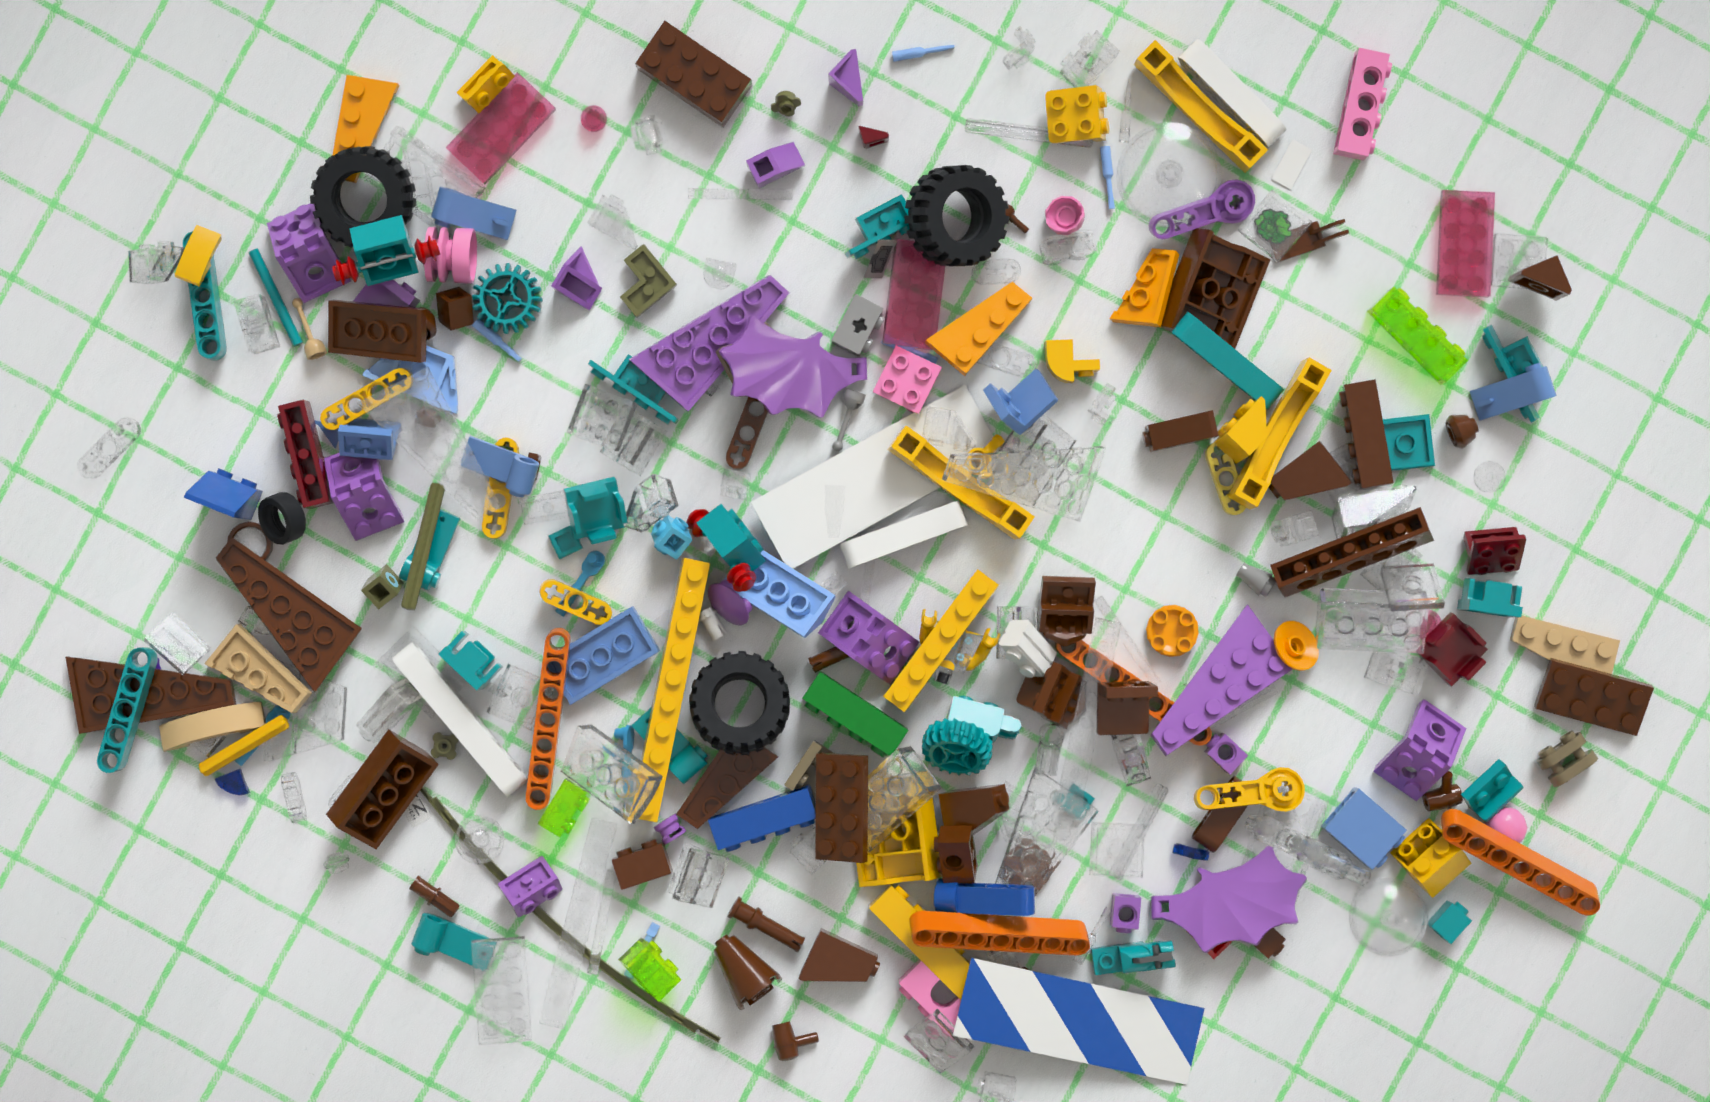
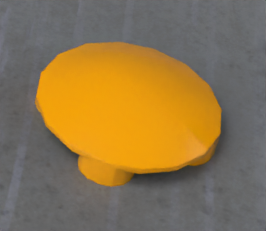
[1146,605,1199,657]

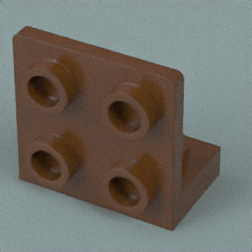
[1096,681,1158,735]

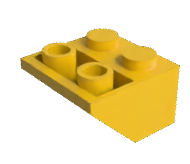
[1213,396,1267,464]
[1390,818,1471,898]

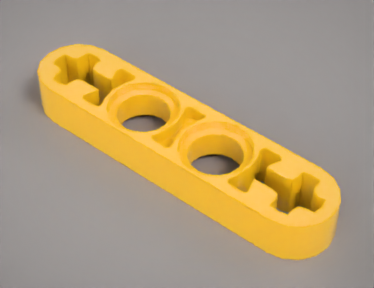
[320,368,414,430]
[482,438,519,539]

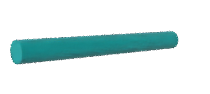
[248,248,303,347]

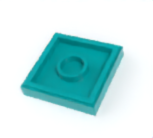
[1383,414,1435,471]

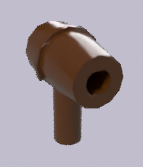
[1422,771,1463,811]
[772,1021,819,1061]

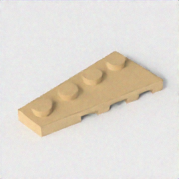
[1510,616,1620,674]
[205,624,312,713]

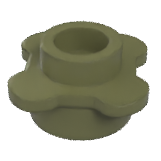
[771,91,801,116]
[431,732,459,760]

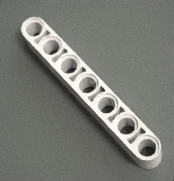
[392,641,528,797]

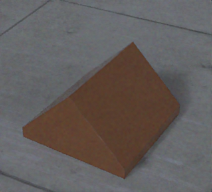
[1508,255,1572,301]

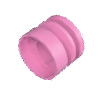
[423,227,477,284]

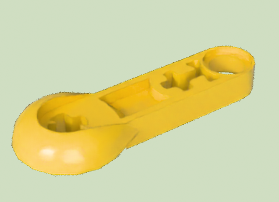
[1194,767,1305,812]

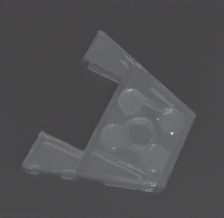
[263,660,347,761]

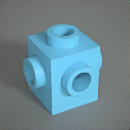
[651,514,692,560]

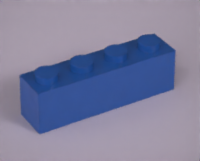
[708,785,816,852]

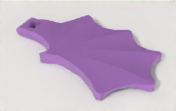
[719,316,867,418]
[1151,846,1307,953]

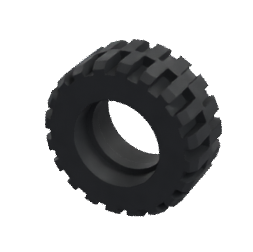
[310,146,416,248]
[904,165,1009,266]
[689,651,790,755]

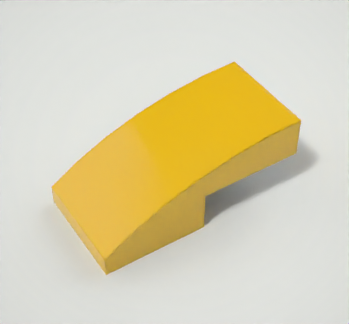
[175,225,222,287]

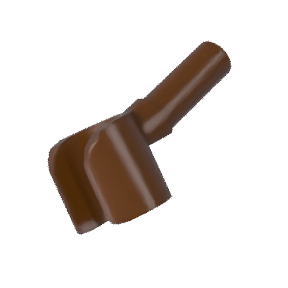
[1006,204,1029,233]

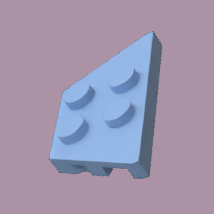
[362,345,458,414]

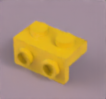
[456,55,515,113]

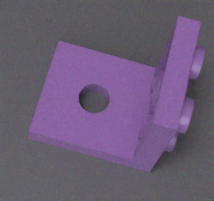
[267,203,351,303]
[324,453,404,541]
[818,591,920,684]
[1373,699,1467,801]

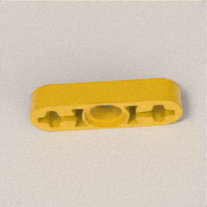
[539,579,612,625]

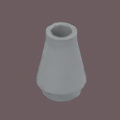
[1236,562,1276,597]

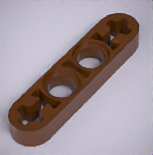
[726,397,768,470]

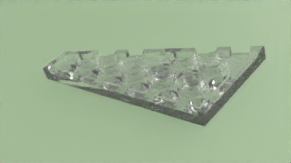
[986,767,1099,917]

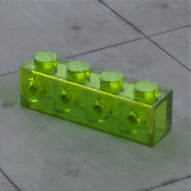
[1367,287,1468,385]

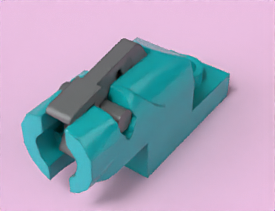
[1091,941,1176,975]

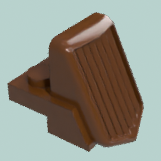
[1038,576,1096,647]
[1016,661,1087,729]

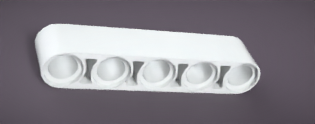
[1178,39,1286,148]
[840,500,968,569]

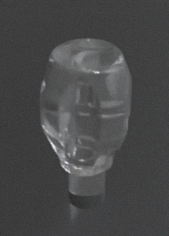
[238,606,271,635]

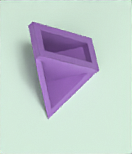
[828,49,863,106]
[551,246,602,310]

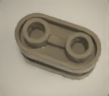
[1536,731,1598,787]

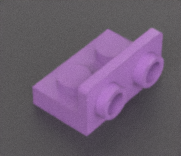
[498,856,563,917]

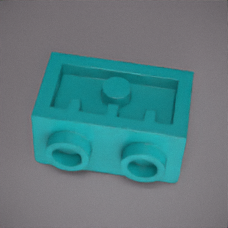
[1461,759,1523,822]

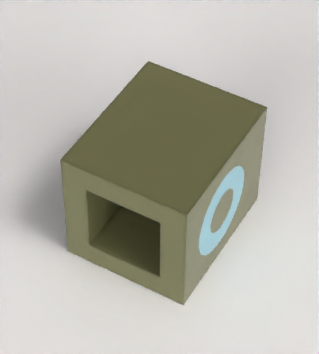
[361,564,404,610]

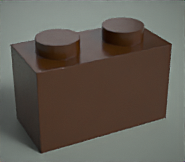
[612,839,673,890]

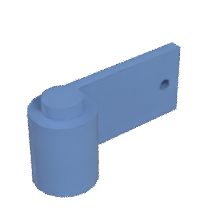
[431,186,517,240]
[1470,363,1557,421]
[461,436,539,498]

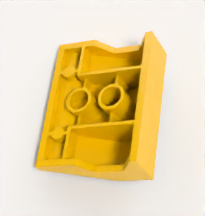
[856,772,942,887]

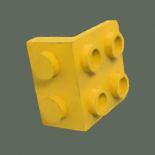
[1045,85,1110,144]

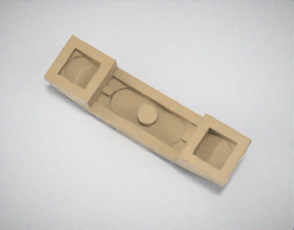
[159,701,266,752]

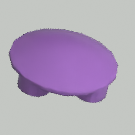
[707,580,753,626]

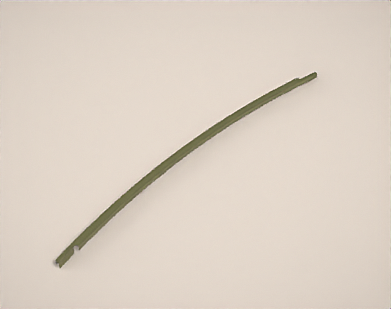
[420,787,721,1042]

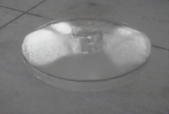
[1116,122,1222,228]

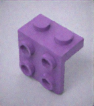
[353,280,420,308]

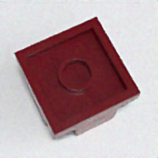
[1414,612,1488,687]

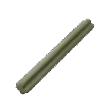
[401,483,445,610]

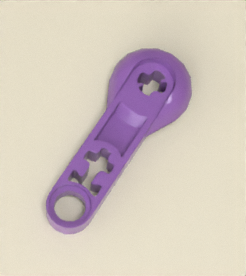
[1149,179,1255,239]

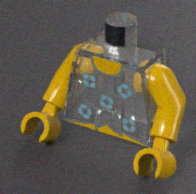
[919,609,1000,685]

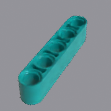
[183,231,227,361]
[1171,312,1284,410]
[97,647,158,773]

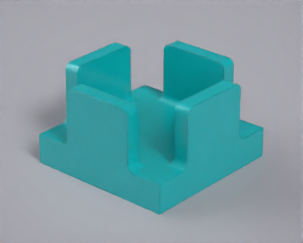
[563,477,628,544]
[1457,578,1523,618]
[438,631,503,691]

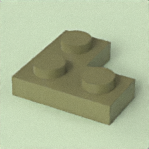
[620,244,677,318]

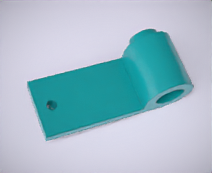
[399,509,460,591]
[631,707,708,784]
[411,913,498,971]

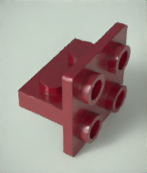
[1463,527,1526,575]

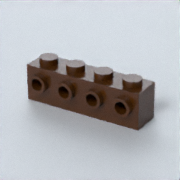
[1339,379,1394,490]

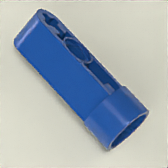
[934,878,1035,916]

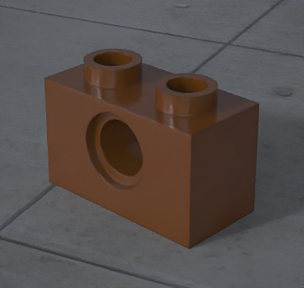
[934,825,978,883]

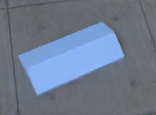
[724,550,836,638]

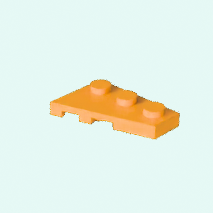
[1109,248,1179,327]

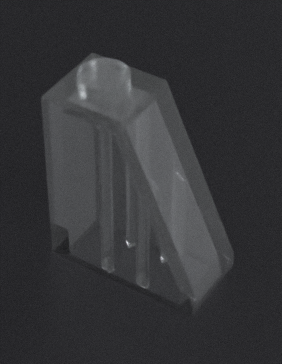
[356,678,423,744]

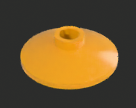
[1274,621,1319,671]

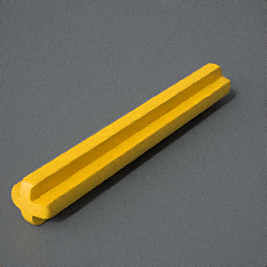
[199,715,289,776]

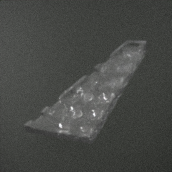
[357,367,501,520]
[942,446,1106,522]

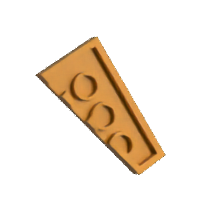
[332,75,400,183]
[925,282,1032,376]

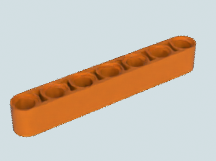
[526,628,571,810]
[1055,640,1212,745]
[1441,809,1600,916]
[909,911,1090,956]

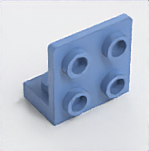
[983,369,1058,435]
[338,419,401,460]

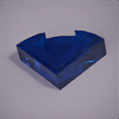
[215,769,250,795]
[1172,843,1210,861]

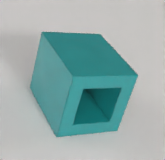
[1426,900,1472,944]

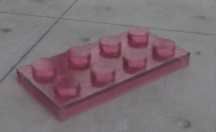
[446,72,556,185]
[1436,190,1495,298]
[882,239,945,351]

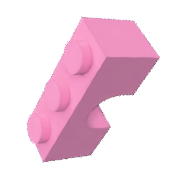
[899,959,961,1039]

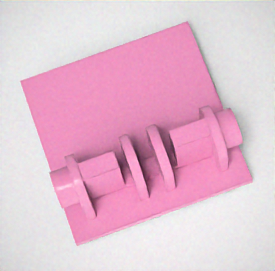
[873,345,942,414]

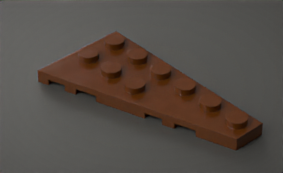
[216,537,362,693]
[65,656,237,734]

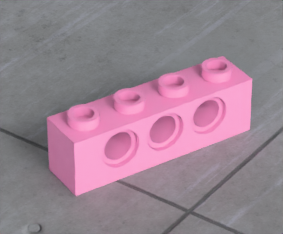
[1333,48,1392,161]

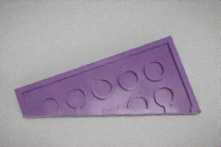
[628,275,790,412]
[1151,604,1292,757]

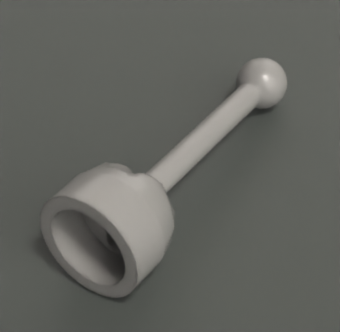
[832,388,866,451]

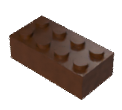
[635,20,752,128]
[326,729,439,850]

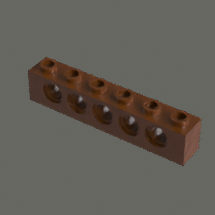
[1270,507,1434,597]

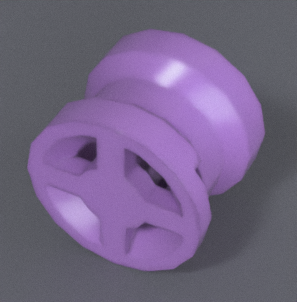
[653,813,686,845]

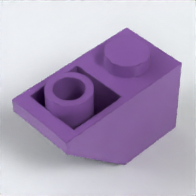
[746,142,805,189]

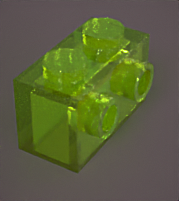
[538,777,590,837]
[618,938,682,1002]

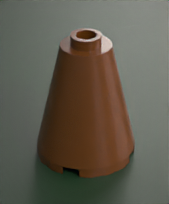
[714,935,782,1010]

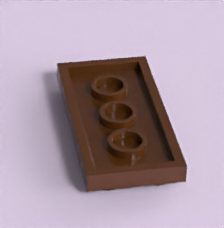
[328,300,427,363]
[1534,658,1654,736]
[815,753,868,863]

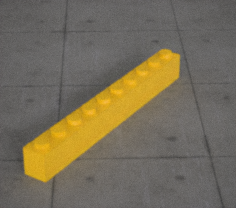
[630,557,710,822]

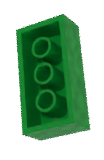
[802,671,909,758]

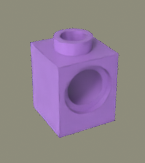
[1204,733,1248,775]
[1110,893,1141,933]

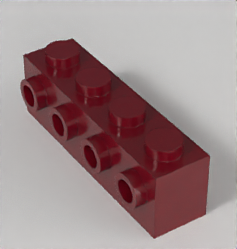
[277,399,334,509]

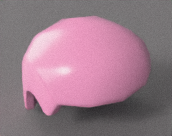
[1045,196,1085,236]
[1484,807,1528,843]

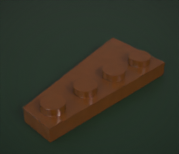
[676,747,779,829]

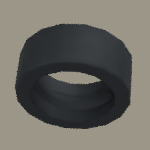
[258,492,306,545]

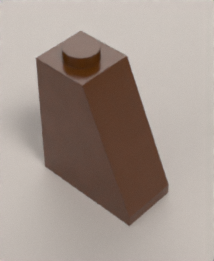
[1142,410,1219,452]
[1268,441,1352,500]
[938,784,1009,835]
[798,928,880,982]

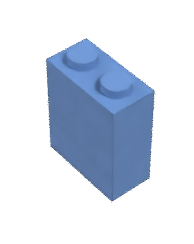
[1321,787,1407,870]

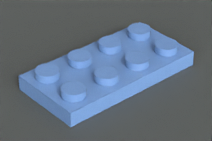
[548,606,660,705]

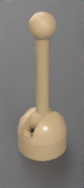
[292,298,327,360]

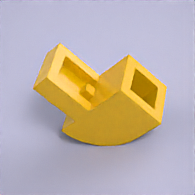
[1044,339,1100,383]

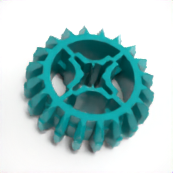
[472,263,543,334]
[922,718,993,776]

